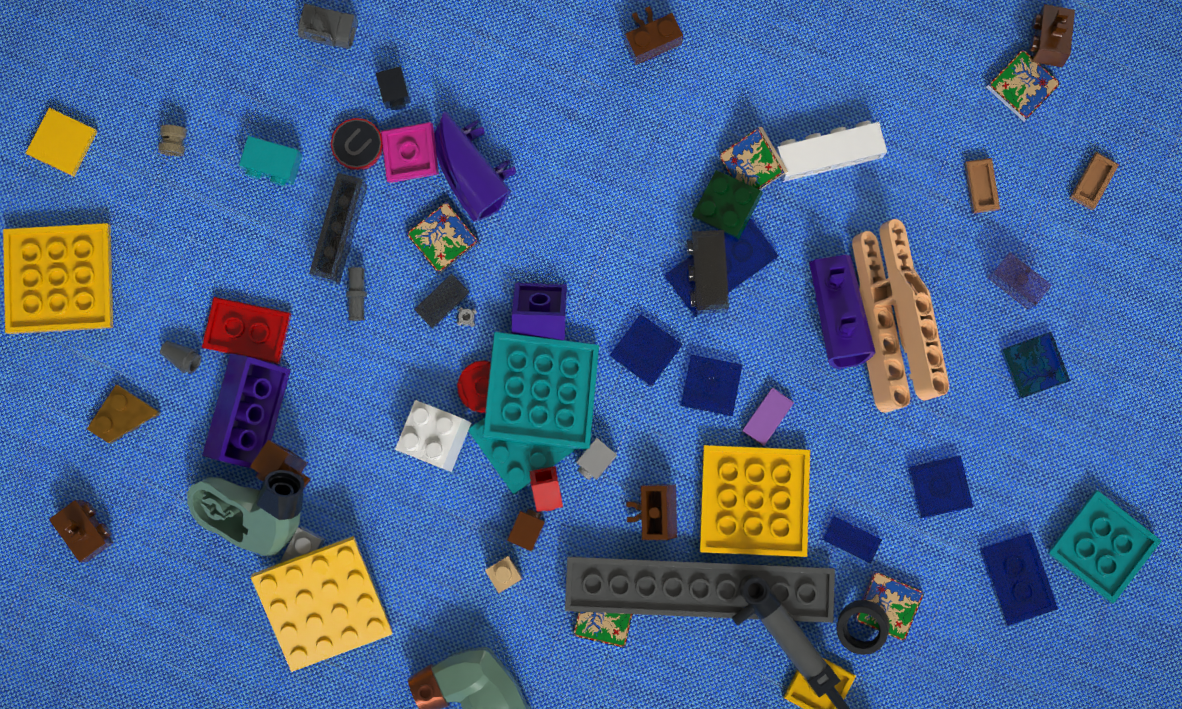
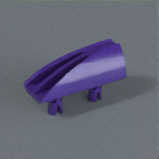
[434,111,516,222]
[809,255,876,370]

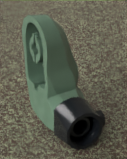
[187,470,304,556]

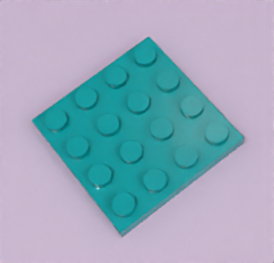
[482,332,599,450]

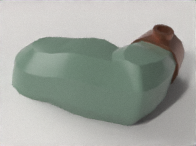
[408,647,531,709]

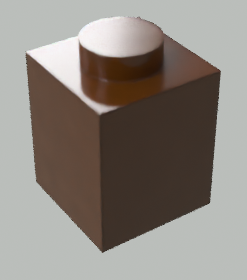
[507,509,545,551]

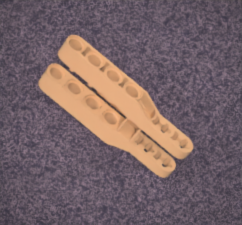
[852,219,949,413]

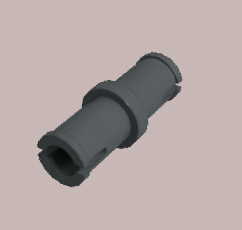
[346,267,367,321]

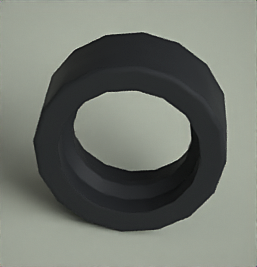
[836,600,890,655]

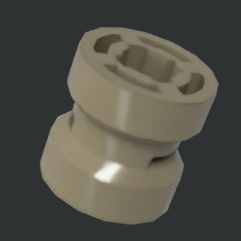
[158,125,187,157]

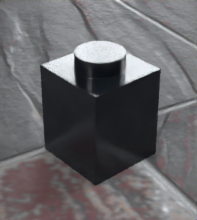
[376,66,411,110]

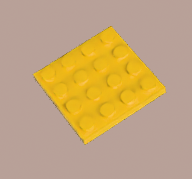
[3,223,113,334]
[700,445,810,557]
[251,536,392,672]

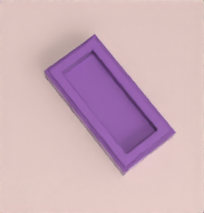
[742,387,794,446]

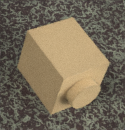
[485,556,523,593]

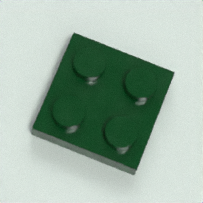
[692,170,763,239]

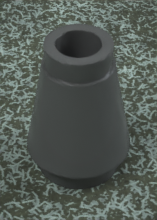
[160,341,201,374]

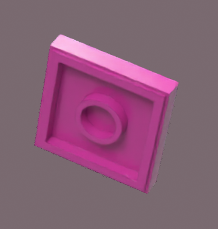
[381,122,439,183]

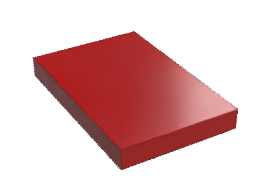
[202,297,292,365]

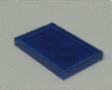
[979,532,1058,626]

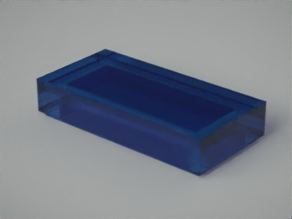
[822,516,882,564]

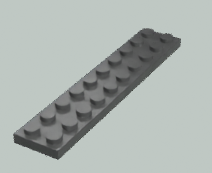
[565,557,835,623]

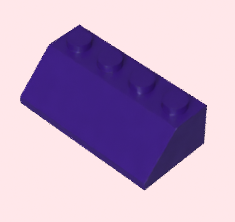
[202,354,291,469]

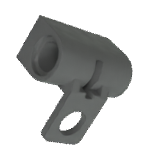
[298,3,358,49]

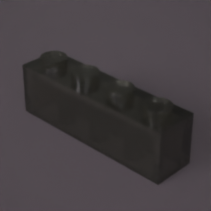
[309,173,367,285]

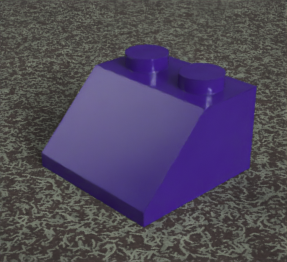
[512,283,567,341]

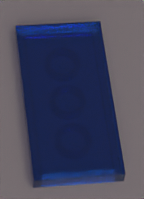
[664,218,779,318]

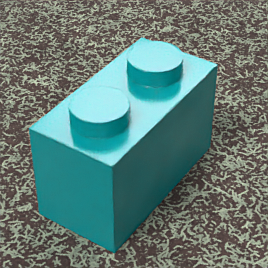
[239,136,303,186]

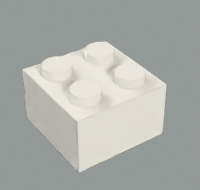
[395,400,471,472]

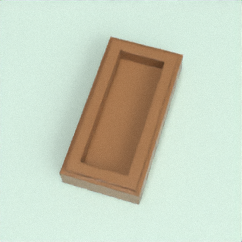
[1069,152,1119,210]
[964,158,1000,214]

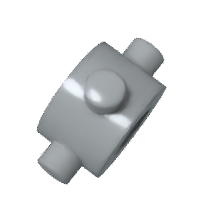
[456,307,477,327]

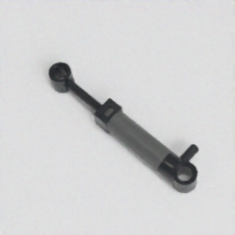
[732,575,850,709]

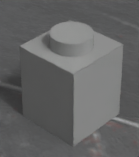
[576,438,617,480]

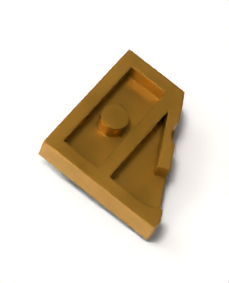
[87,385,161,444]

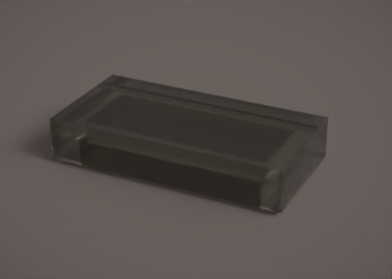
[414,273,470,329]

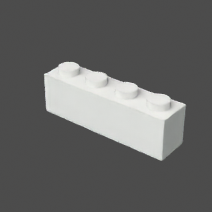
[776,121,887,182]

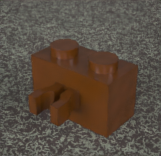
[1029,4,1075,67]
[625,6,683,66]
[250,440,310,488]
[626,484,677,540]
[49,500,113,563]

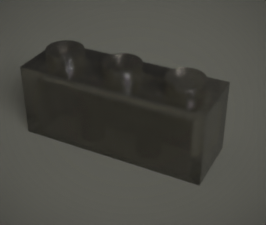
[686,230,729,314]

